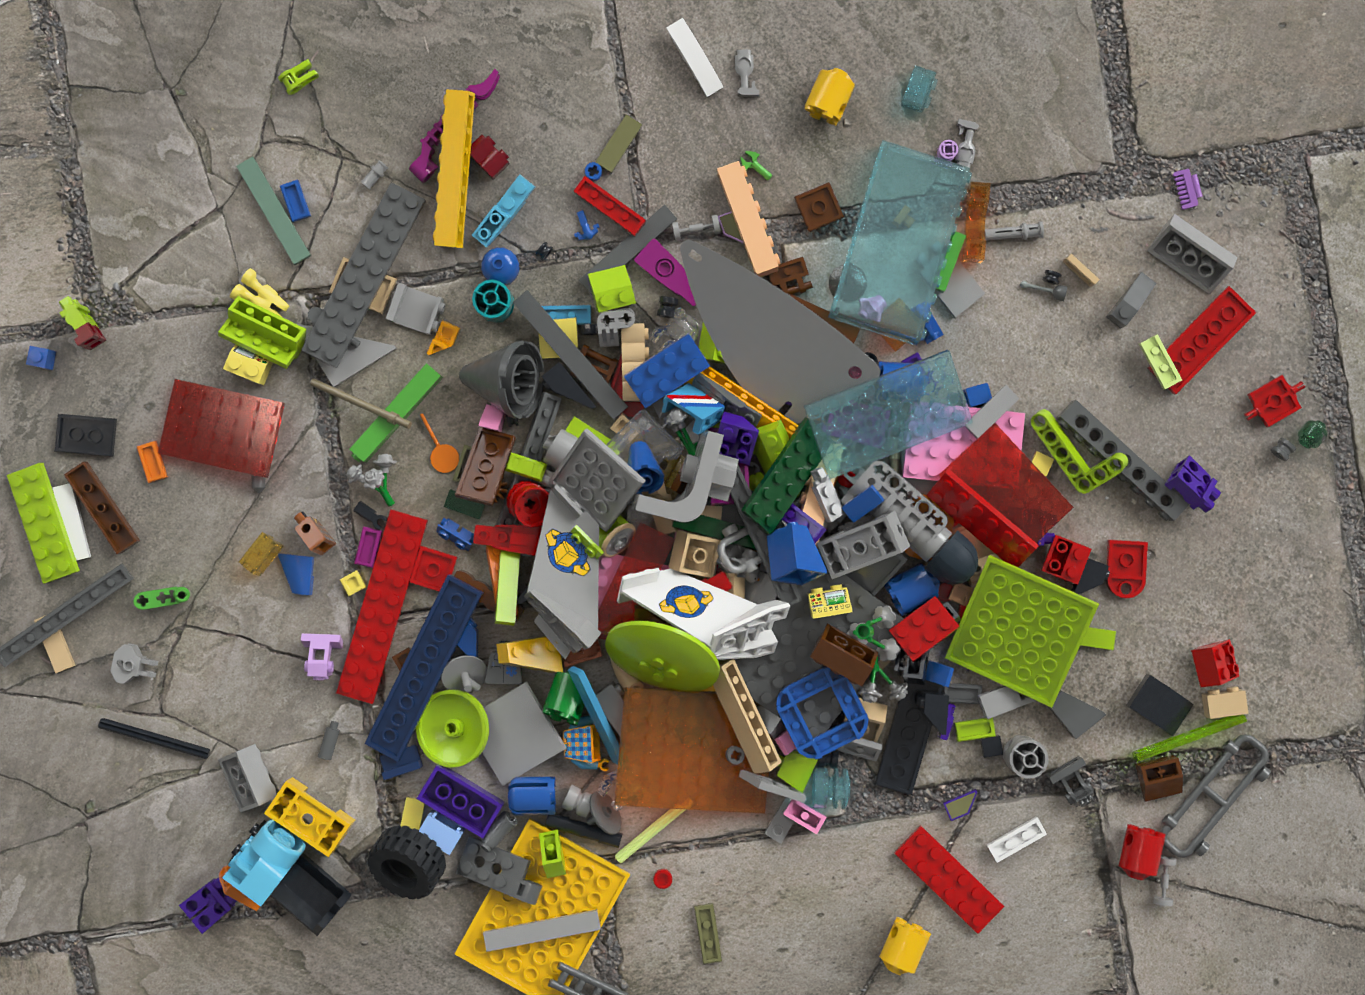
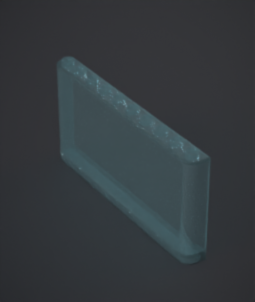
[828,140,972,346]

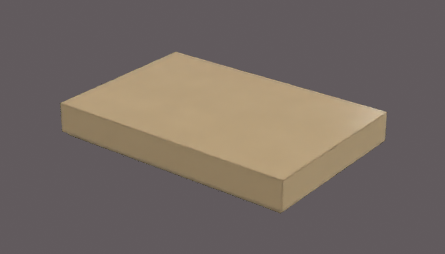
[329,257,397,315]

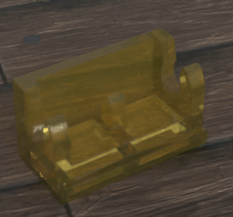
[239,532,284,576]

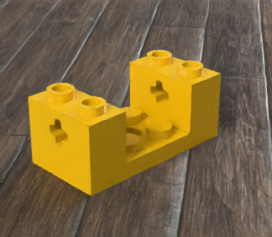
[264,777,356,857]

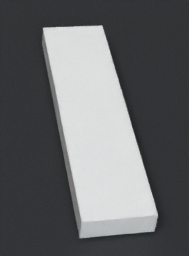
[53,484,91,561]

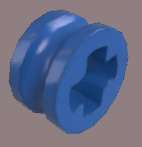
[585,162,602,181]

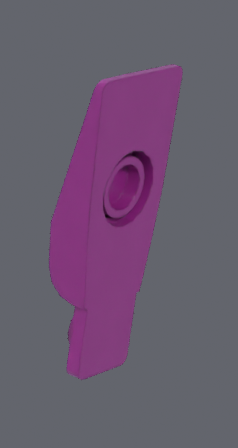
[634,238,696,306]

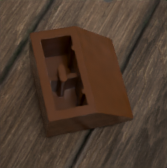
[1135,755,1183,802]

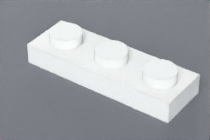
[987,817,1047,863]

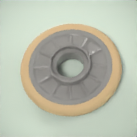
[601,523,636,557]

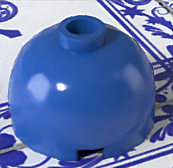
[481,247,520,285]

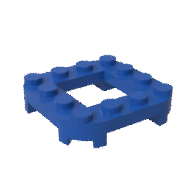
[776,666,869,759]

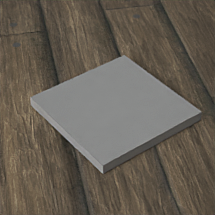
[549,429,646,532]
[482,682,567,786]

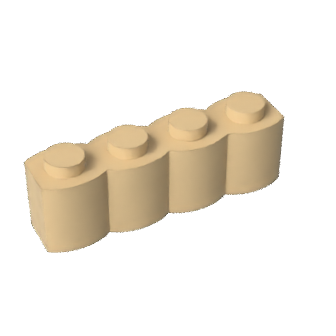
[621,323,649,402]

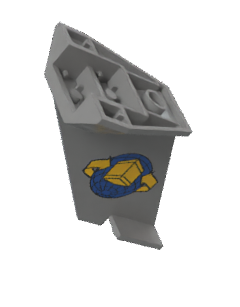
[524,485,601,654]

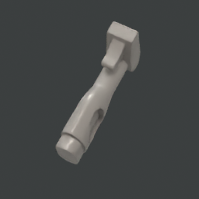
[735,50,759,97]
[955,119,979,169]

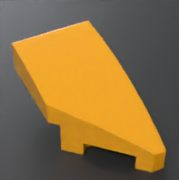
[427,320,461,355]

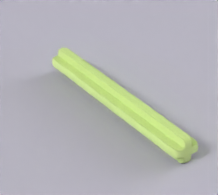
[615,796,693,863]

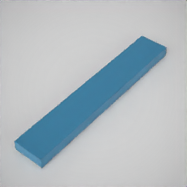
[568,666,628,767]

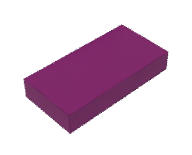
[354,526,383,568]

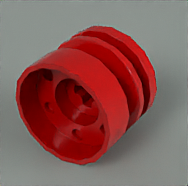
[506,481,549,527]

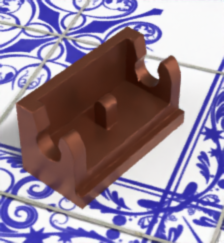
[563,638,603,667]

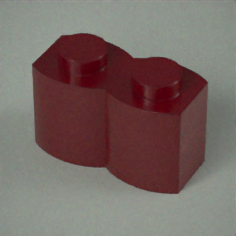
[470,134,510,180]

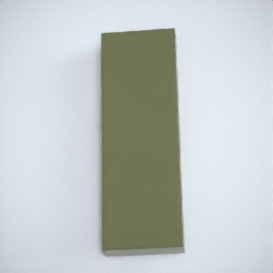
[595,114,642,174]
[694,903,722,964]

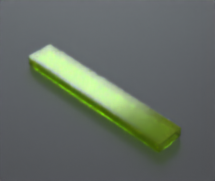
[1132,714,1247,761]

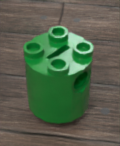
[542,671,592,726]

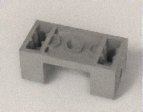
[817,510,910,579]

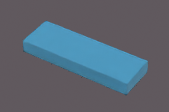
[542,305,591,325]

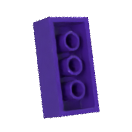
[416,764,505,838]

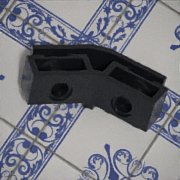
[894,601,961,685]

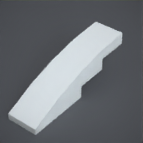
[666,18,723,97]

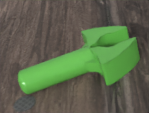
[740,151,772,180]

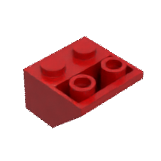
[1041,535,1092,585]
[1191,639,1239,688]

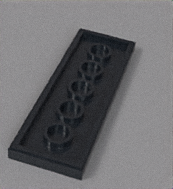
[874,680,943,795]

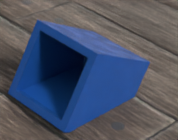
[767,522,827,585]

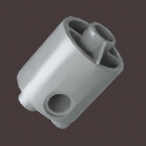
[542,429,578,469]
[1002,735,1048,779]

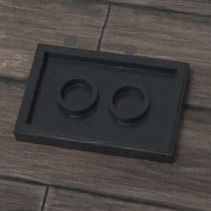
[54,414,117,457]

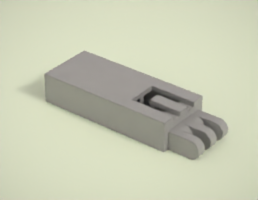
[977,685,1036,719]

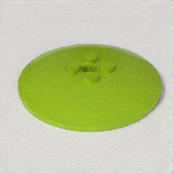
[605,621,720,692]

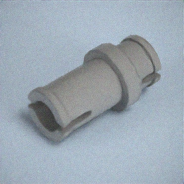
[361,160,388,189]

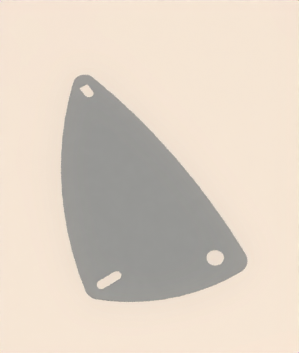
[680,240,880,424]

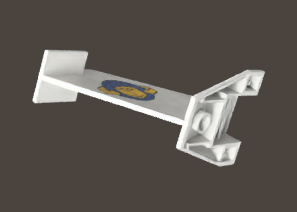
[617,568,790,660]

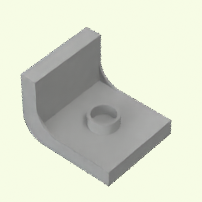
[630,431,739,522]

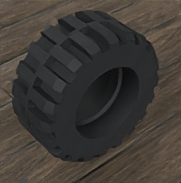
[367,825,446,900]

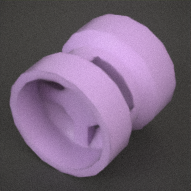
[936,140,958,163]

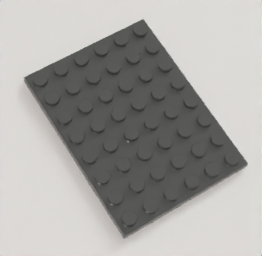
[734,557,904,737]

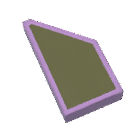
[718,211,743,244]

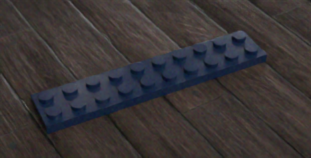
[364,574,483,762]

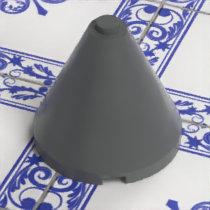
[459,341,544,419]

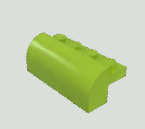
[218,296,306,369]

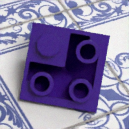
[718,411,759,465]

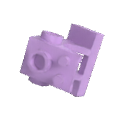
[301,633,343,680]

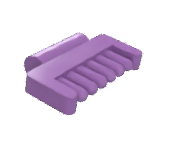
[1172,169,1203,210]

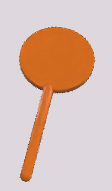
[420,414,459,473]

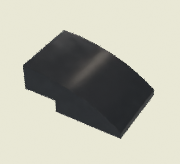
[1126,673,1194,736]

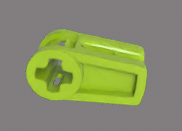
[278,59,319,95]

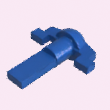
[574,210,600,240]

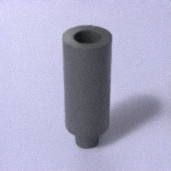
[318,721,340,760]

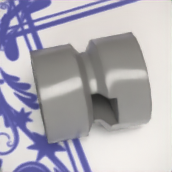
[561,785,592,819]

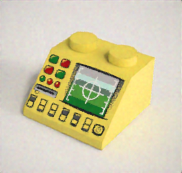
[223,344,273,385]
[807,584,852,619]

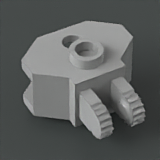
[111,643,159,684]

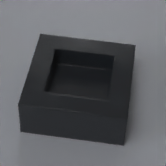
[980,735,1003,758]

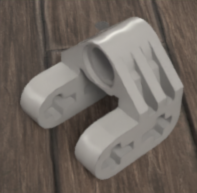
[597,308,635,348]

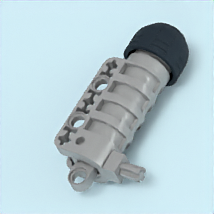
[836,461,978,585]

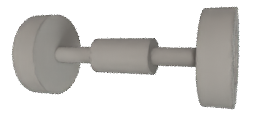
[672,215,720,242]
[1153,856,1177,906]

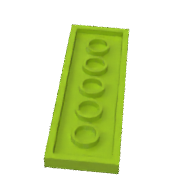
[7,463,80,584]

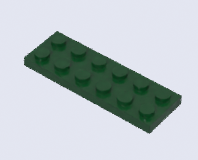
[741,417,834,534]

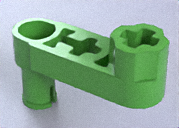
[134,586,190,609]

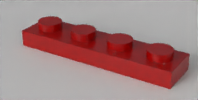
[573,176,646,236]

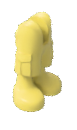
[230,268,290,317]

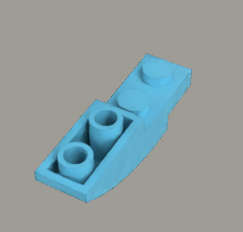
[472,175,535,247]

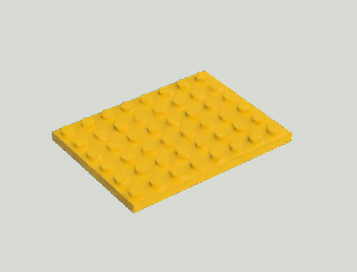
[455,818,630,995]

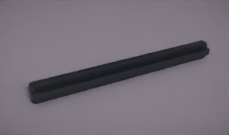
[98,718,210,759]

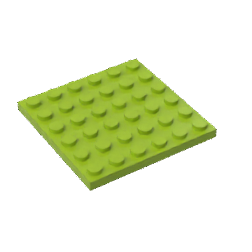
[945,555,1099,708]

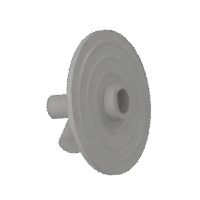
[441,656,487,692]

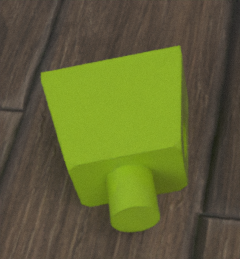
[776,750,818,793]

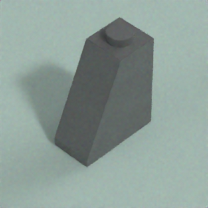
[1048,690,1106,739]

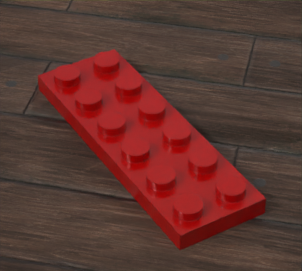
[1147,286,1257,395]
[926,469,1039,567]
[894,825,1005,934]

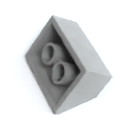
[218,744,277,812]

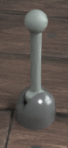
[1020,281,1067,302]

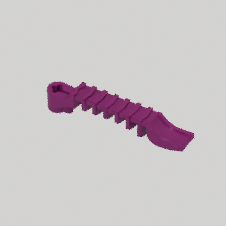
[409,69,500,183]

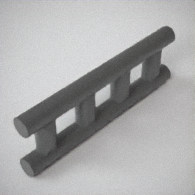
[548,962,628,995]

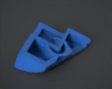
[278,553,314,595]

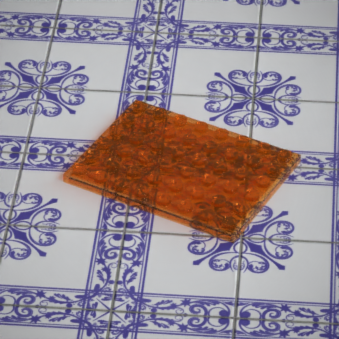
[614,687,772,814]

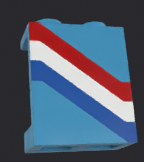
[662,383,725,435]

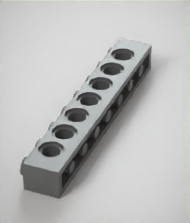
[1057,400,1189,521]

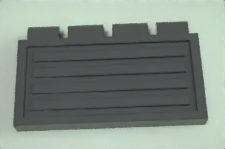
[845,543,908,596]

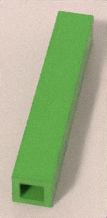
[349,363,443,463]

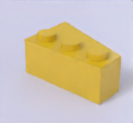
[496,636,563,673]

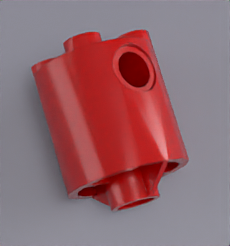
[1118,824,1166,880]

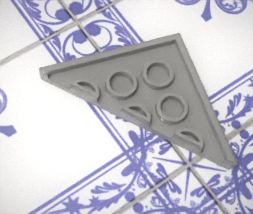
[297,323,397,388]

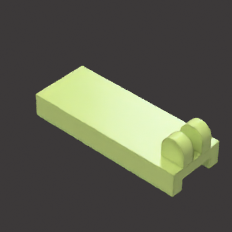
[1139,334,1182,390]

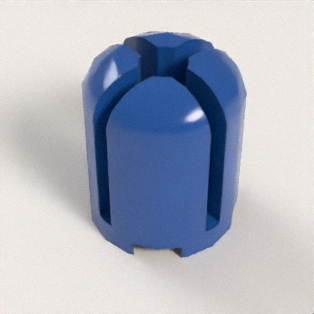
[508,776,556,816]

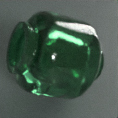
[1298,420,1328,449]

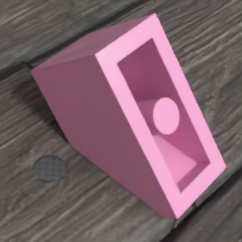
[479,404,506,432]
[783,799,827,834]

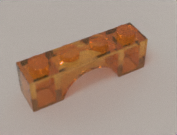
[962,182,991,263]

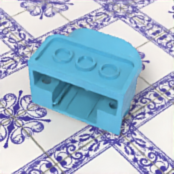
[222,820,306,907]

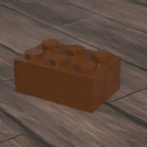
[810,623,878,686]

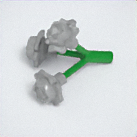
[346,454,397,507]
[858,655,908,703]

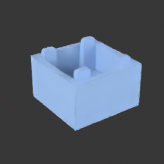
[419,809,466,855]

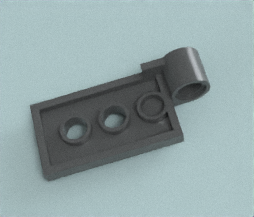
[456,836,542,905]

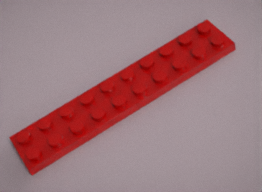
[336,509,428,704]

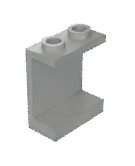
[386,282,446,336]

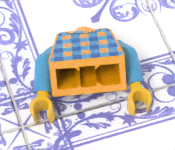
[561,715,610,772]

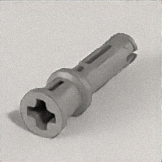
[984,221,1044,242]

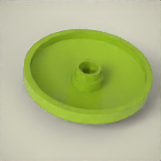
[416,689,489,768]

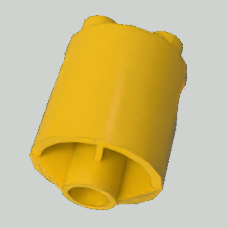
[805,68,855,126]
[879,917,931,975]

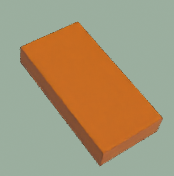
[137,441,168,483]

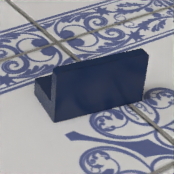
[380,745,423,780]

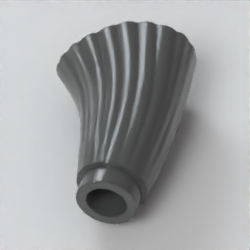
[480,811,518,853]

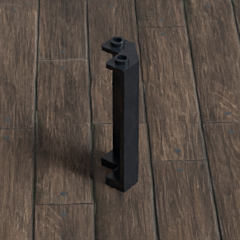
[229,820,352,936]

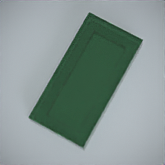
[444,489,485,520]

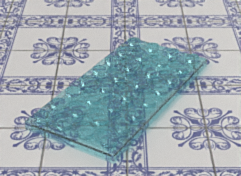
[804,350,973,479]

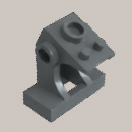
[1046,756,1094,807]

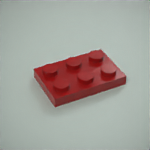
[889,596,960,662]

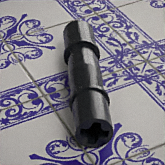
[545,813,623,848]

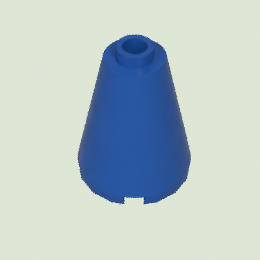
[627,441,664,495]

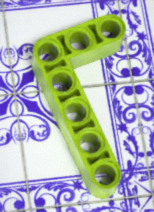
[1031,409,1128,494]

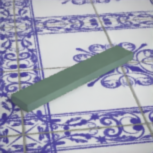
[236,156,312,265]

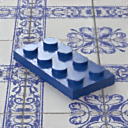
[624,333,710,408]

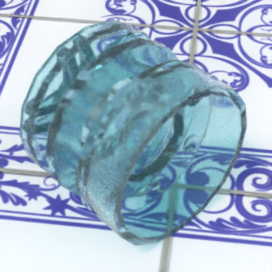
[812,767,850,809]

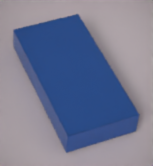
[280,179,311,223]
[842,485,885,523]

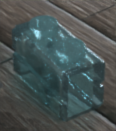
[901,65,938,113]

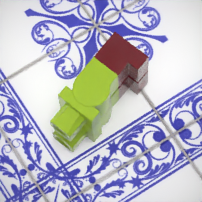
[59,296,106,350]

